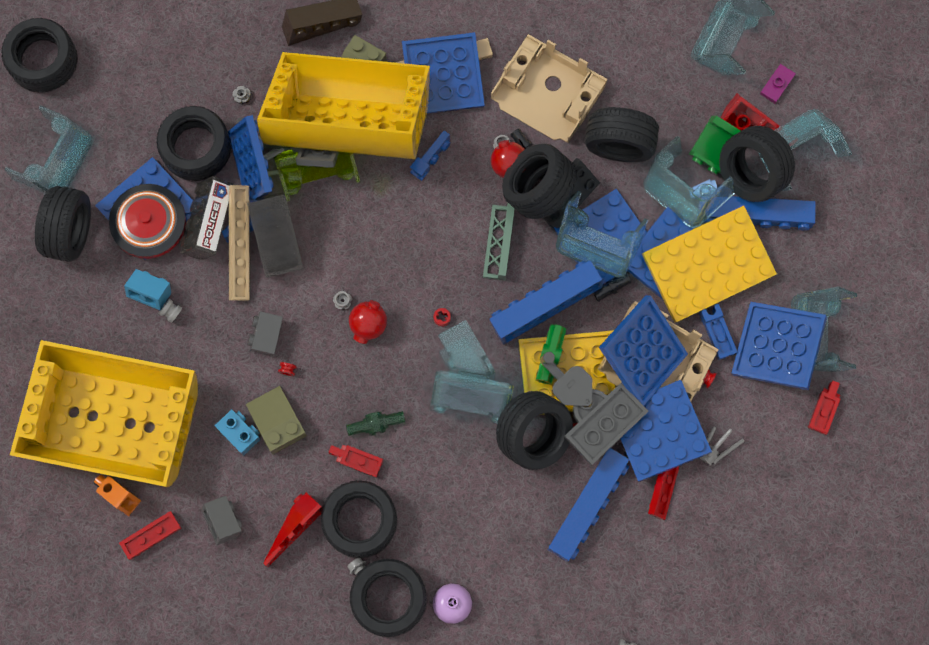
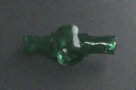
[346,411,405,436]

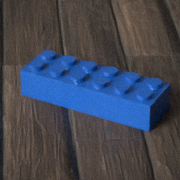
[490,260,602,345]

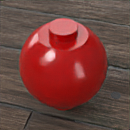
[491,140,525,178]
[349,300,387,344]

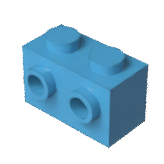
[124,269,171,310]
[214,409,260,456]

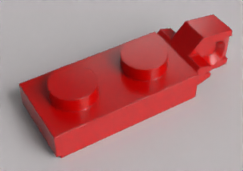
[808,380,840,435]
[328,445,384,478]

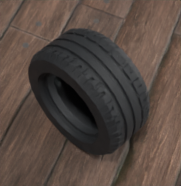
[1,18,78,92]
[156,106,231,181]
[585,107,659,162]
[719,125,795,202]
[502,144,576,219]
[35,186,91,262]
[496,391,573,470]
[321,480,397,558]
[349,559,427,637]

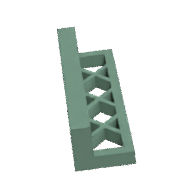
[483,203,515,280]

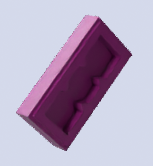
[760,64,796,104]

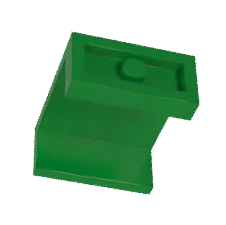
[689,116,741,175]

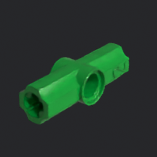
[536,324,567,385]

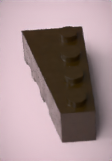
[282,0,363,46]

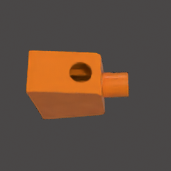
[94,475,141,516]

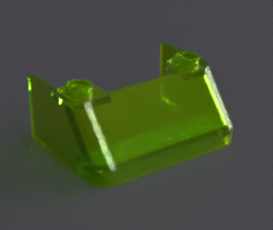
[274,150,360,202]

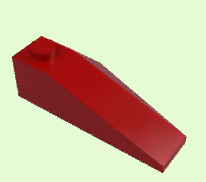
[721,93,798,149]
[263,492,323,567]

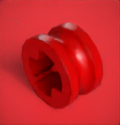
[433,308,451,327]
[278,362,297,376]
[703,369,717,388]

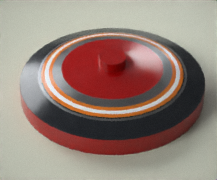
[109,184,186,259]

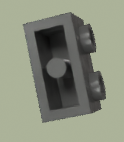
[247,311,283,356]
[201,496,242,545]

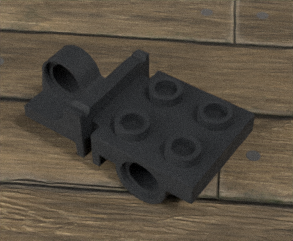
[543,158,600,230]

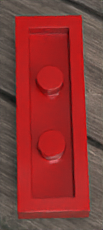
[648,466,679,520]
[119,511,182,560]

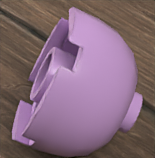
[433,583,472,624]

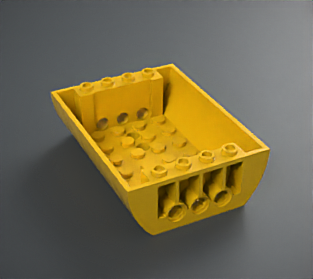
[257,52,430,159]
[10,340,198,487]

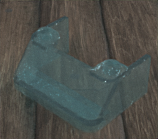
[691,0,775,75]
[4,105,93,194]
[759,109,852,191]
[643,135,734,228]
[556,191,648,277]
[791,287,857,372]
[438,320,495,389]
[430,371,514,423]

